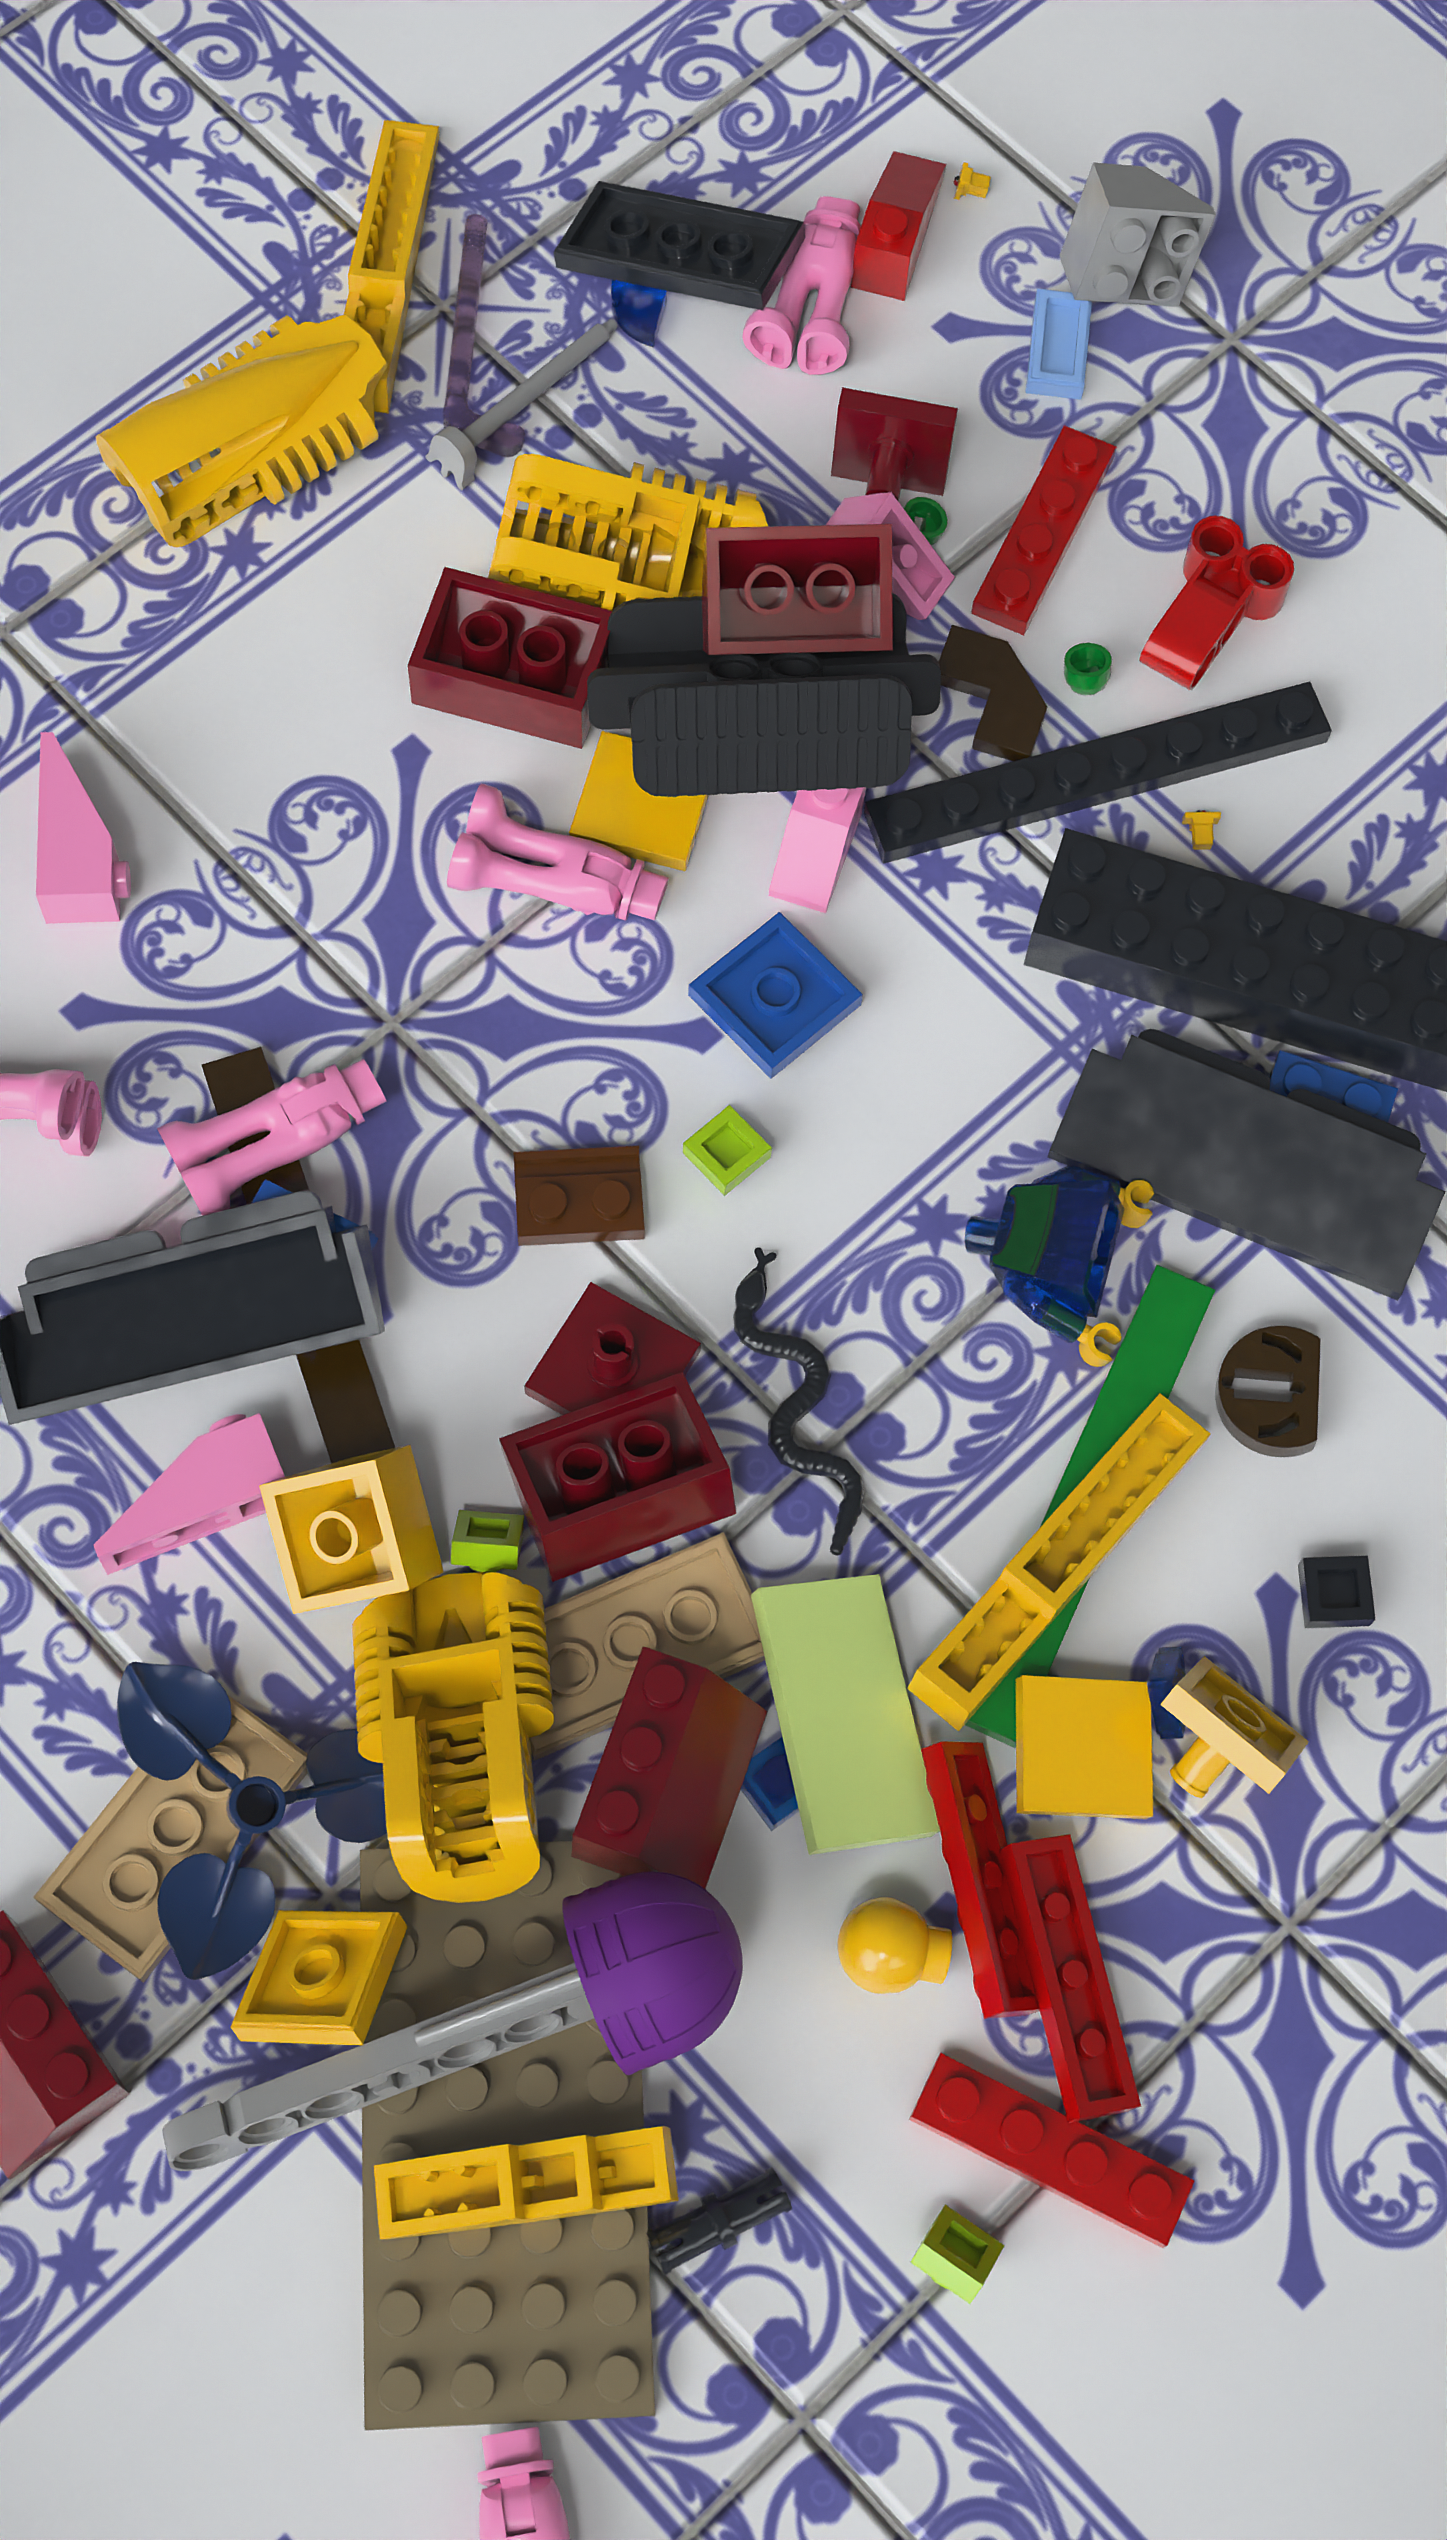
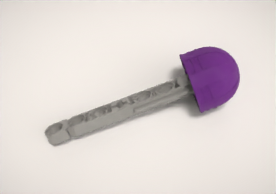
[162,1872,743,2171]

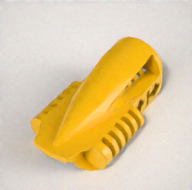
[95,314,387,547]
[488,454,768,611]
[352,1572,554,1903]

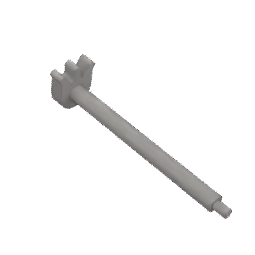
[426,318,618,490]

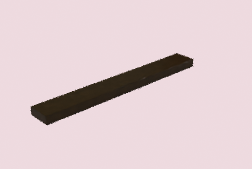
[201,1047,395,1463]

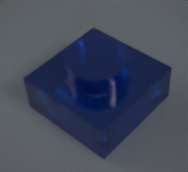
[741,1737,799,1831]

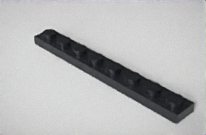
[864,681,1332,864]

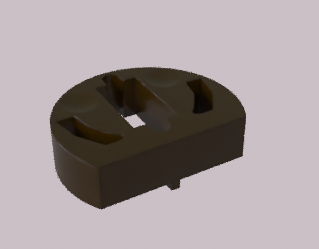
[1215,1326,1321,1457]

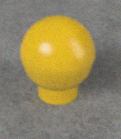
[837,1897,952,1994]

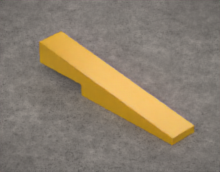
[344,120,439,413]
[907,1393,1211,1732]

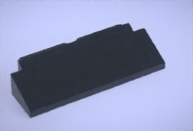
[1048,1029,1446,1301]
[0,1190,385,1425]

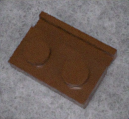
[513,1145,645,1246]

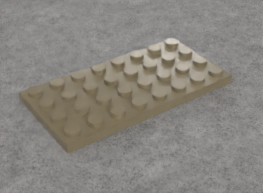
[360,1841,655,2431]

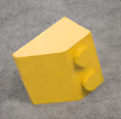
[259,1445,444,1614]

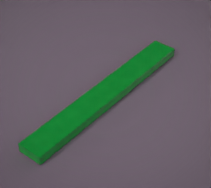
[965,1265,1215,1748]

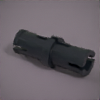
[646,2167,792,2275]

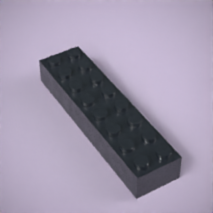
[1023,828,1447,1092]

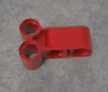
[1139,516,1294,690]

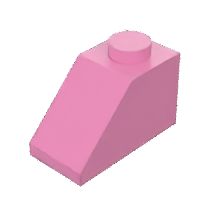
[826,492,955,620]
[769,787,866,913]

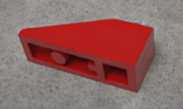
[851,151,946,301]

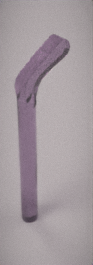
[443,214,525,457]

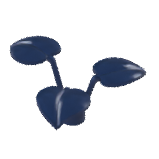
[117,1662,387,1980]

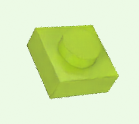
[683,1105,772,1196]
[451,1510,524,1572]
[910,2204,1005,2304]

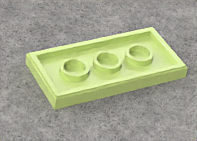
[751,1574,940,1855]

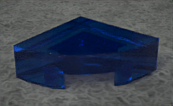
[611,280,667,347]
[1147,1646,1186,1740]

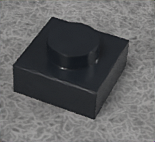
[1298,1556,1375,1628]

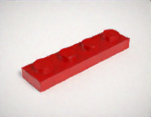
[971,425,1117,636]
[921,1741,1040,2019]
[999,1834,1141,2123]
[909,2053,1195,2248]

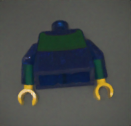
[964,1166,1154,1367]

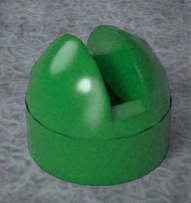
[904,497,947,546]
[1064,643,1112,695]

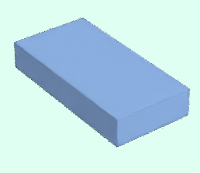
[1025,289,1092,400]

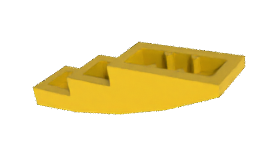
[374,2126,679,2240]

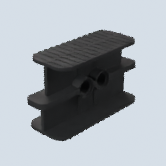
[587,593,941,797]

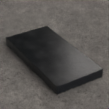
[553,181,805,310]

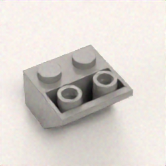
[1060,162,1216,307]

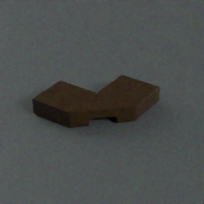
[938,625,1047,761]

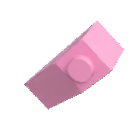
[36,732,131,924]
[93,1413,285,1575]

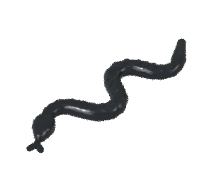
[733,1247,864,1556]

